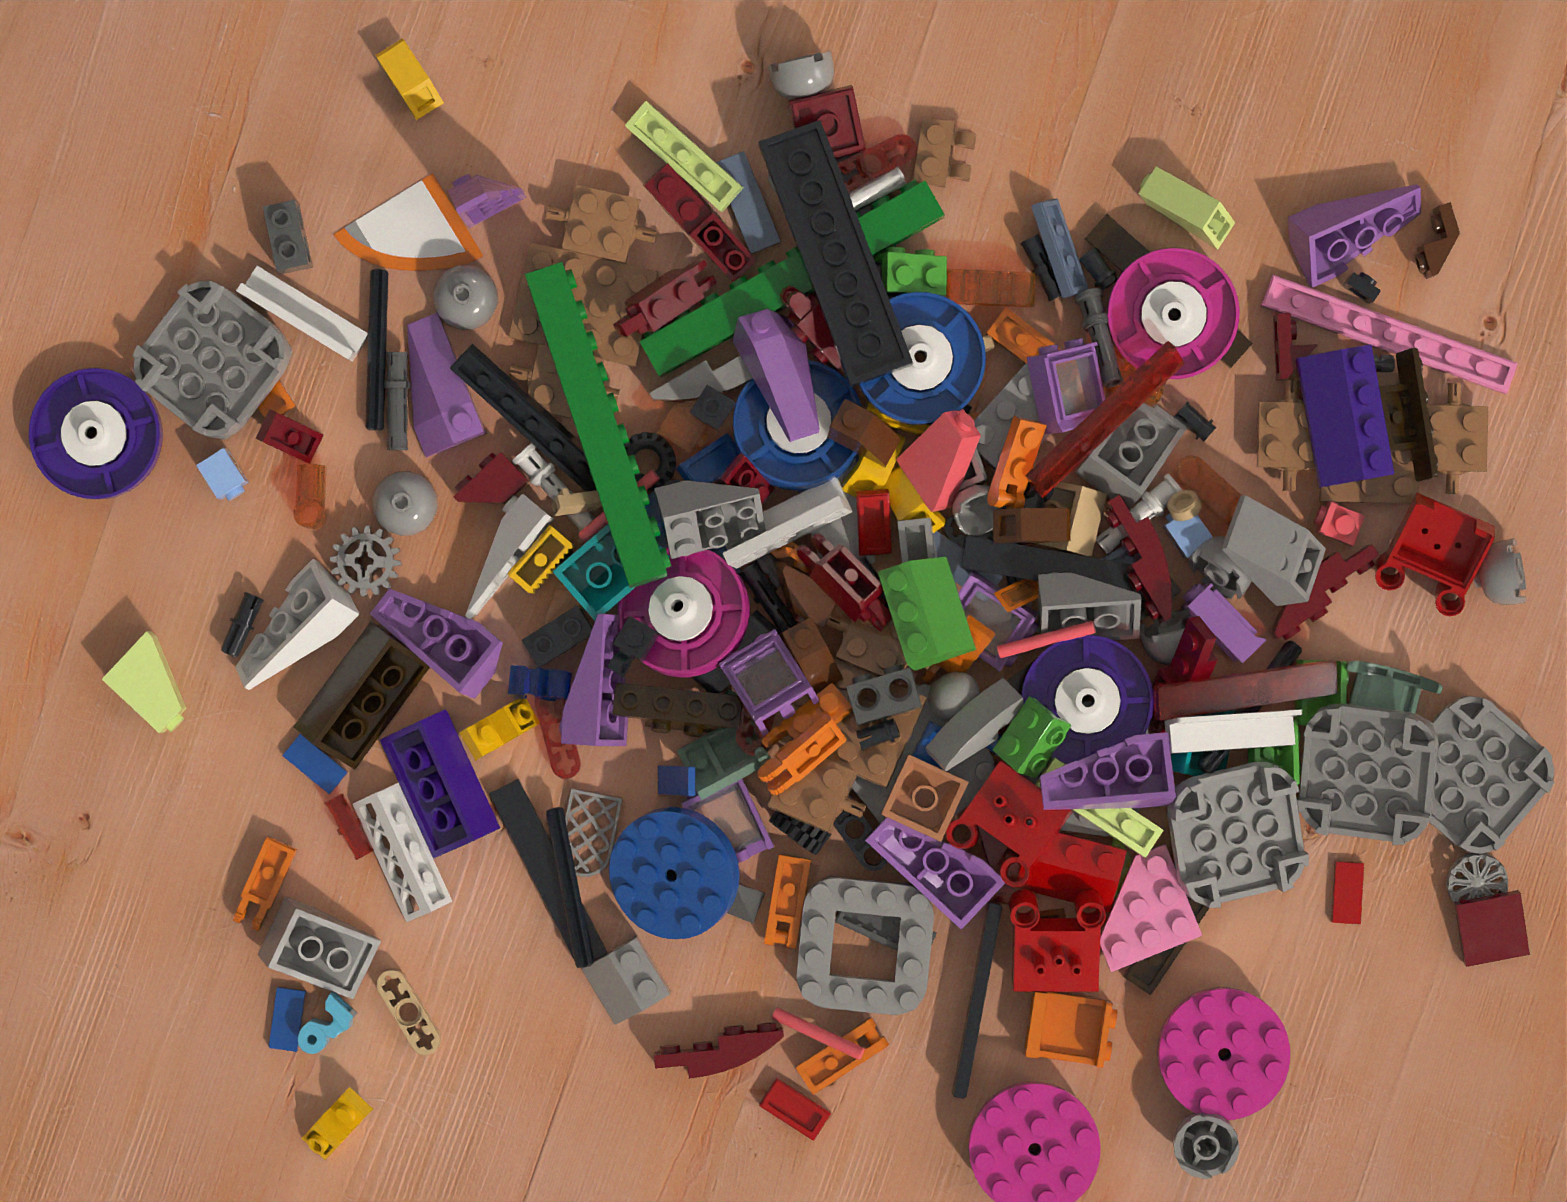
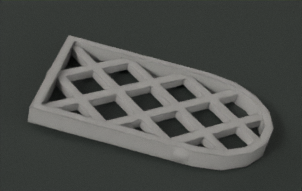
[565,788,622,877]

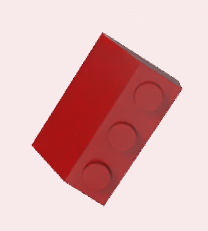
[1015,832,1127,912]

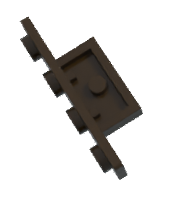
[1379,348,1438,482]
[612,683,745,737]

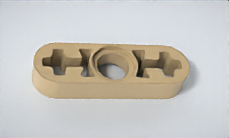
[377,969,441,1055]

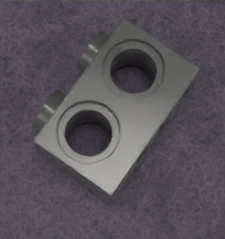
[263,200,313,274]
[846,664,923,726]

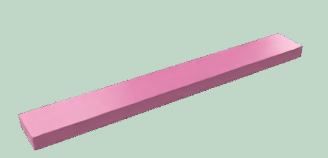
[1261,275,1518,394]

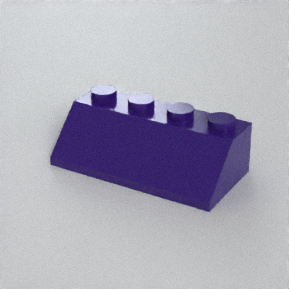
[1296,344,1394,488]
[380,709,500,859]

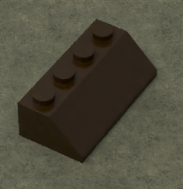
[293,621,430,770]

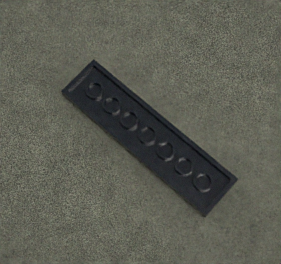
[758,120,913,388]

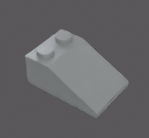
[1075,389,1187,510]
[1038,572,1141,640]
[257,896,381,999]

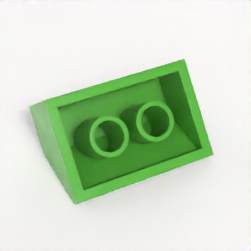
[878,556,977,671]

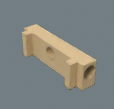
[552,488,603,516]

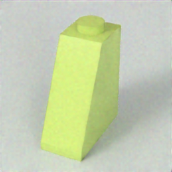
[1138,167,1235,250]
[102,631,187,733]

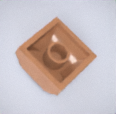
[881,754,969,842]

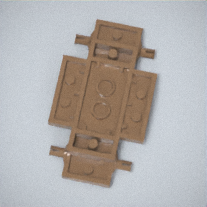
[508,184,658,419]
[1257,372,1488,504]
[760,608,930,833]

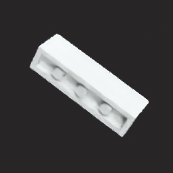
[723,477,852,569]
[1165,710,1302,753]

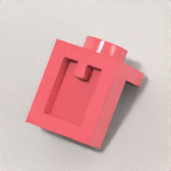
[1314,501,1365,546]

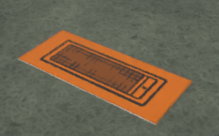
[993,579,1038,613]

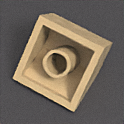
[1029,480,1107,557]

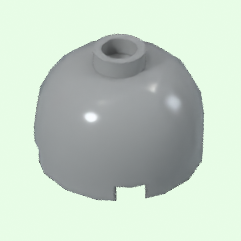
[768,51,834,100]
[433,265,499,330]
[372,471,438,536]
[1188,536,1252,599]
[1473,538,1527,605]
[1140,609,1195,665]
[1173,1112,1240,1179]

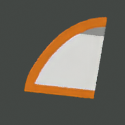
[333,173,484,271]

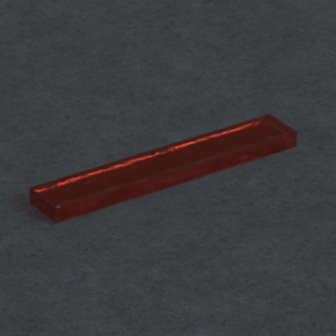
[1025,341,1185,498]
[1153,660,1338,721]

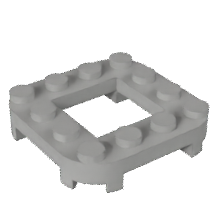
[797,875,934,1015]

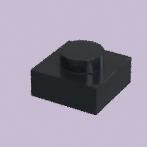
[1342,272,1381,304]

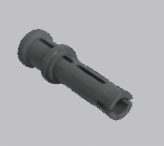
[1074,288,1124,388]

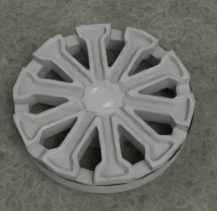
[1446,853,1508,902]

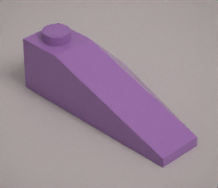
[448,174,526,228]
[1288,184,1421,288]
[733,309,820,442]
[407,313,487,458]
[370,588,503,699]
[559,614,628,746]
[1040,732,1176,810]
[865,817,1005,930]

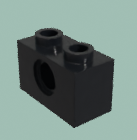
[522,605,593,668]

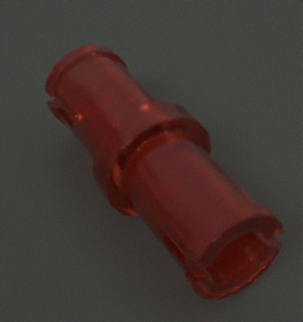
[324,793,374,860]

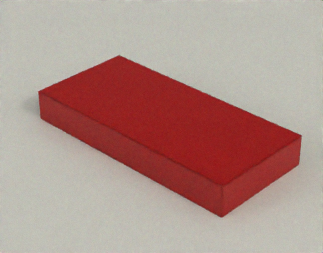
[1331,861,1364,924]

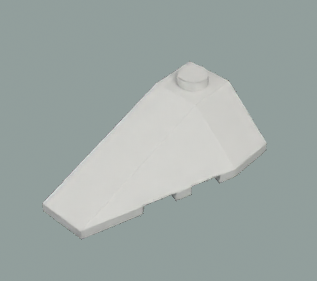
[465,494,555,620]
[235,559,359,690]

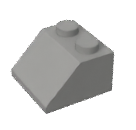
[582,935,671,1025]

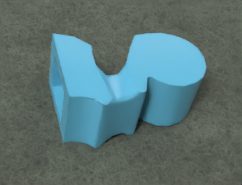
[298,992,357,1054]

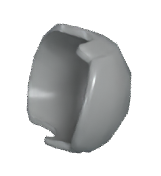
[952,485,1000,536]
[927,671,980,722]

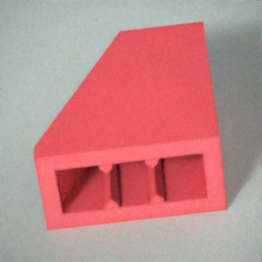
[896,409,981,512]

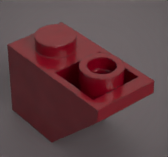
[453,452,530,504]
[715,453,775,505]

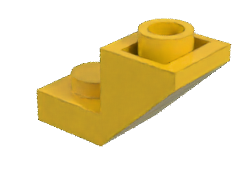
[375,38,444,120]
[841,433,905,498]
[882,465,945,533]
[459,696,540,761]
[301,1087,373,1160]

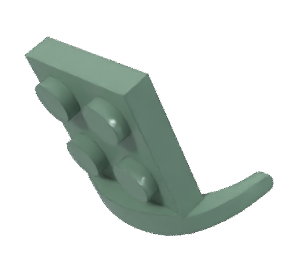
[1346,660,1443,714]
[677,689,772,800]

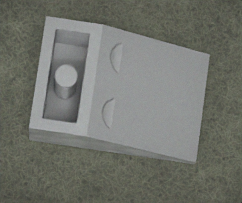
[654,480,766,559]
[1222,495,1326,606]

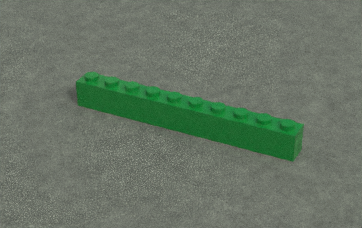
[639,180,945,378]
[525,262,671,589]

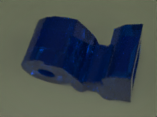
[508,665,572,702]

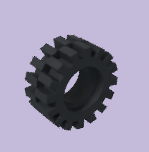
[624,432,676,491]
[769,811,831,855]

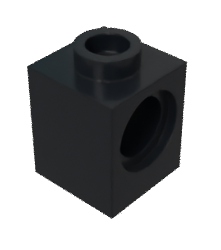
[690,384,735,432]

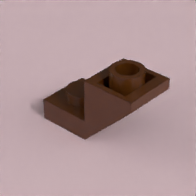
[1415,202,1460,279]
[993,508,1071,544]

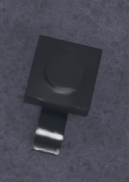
[608,616,659,677]

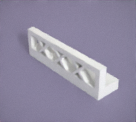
[236,266,368,362]
[352,783,452,922]

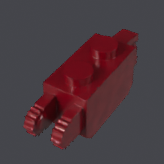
[613,257,717,336]
[779,285,843,370]
[796,533,893,632]

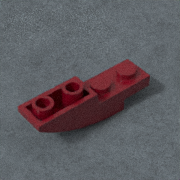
[643,163,757,282]
[1104,495,1172,623]
[1270,544,1379,640]
[1149,616,1218,733]
[654,1022,784,1079]

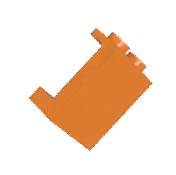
[1023,992,1117,1068]

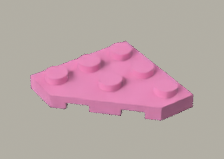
[1100,844,1202,972]

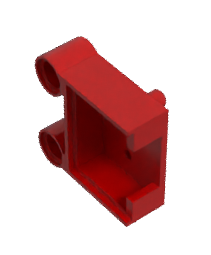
[1375,492,1495,617]
[946,760,1073,887]
[1008,889,1106,992]

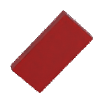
[856,489,892,556]
[759,1077,831,1141]

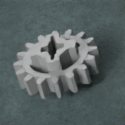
[330,526,402,597]

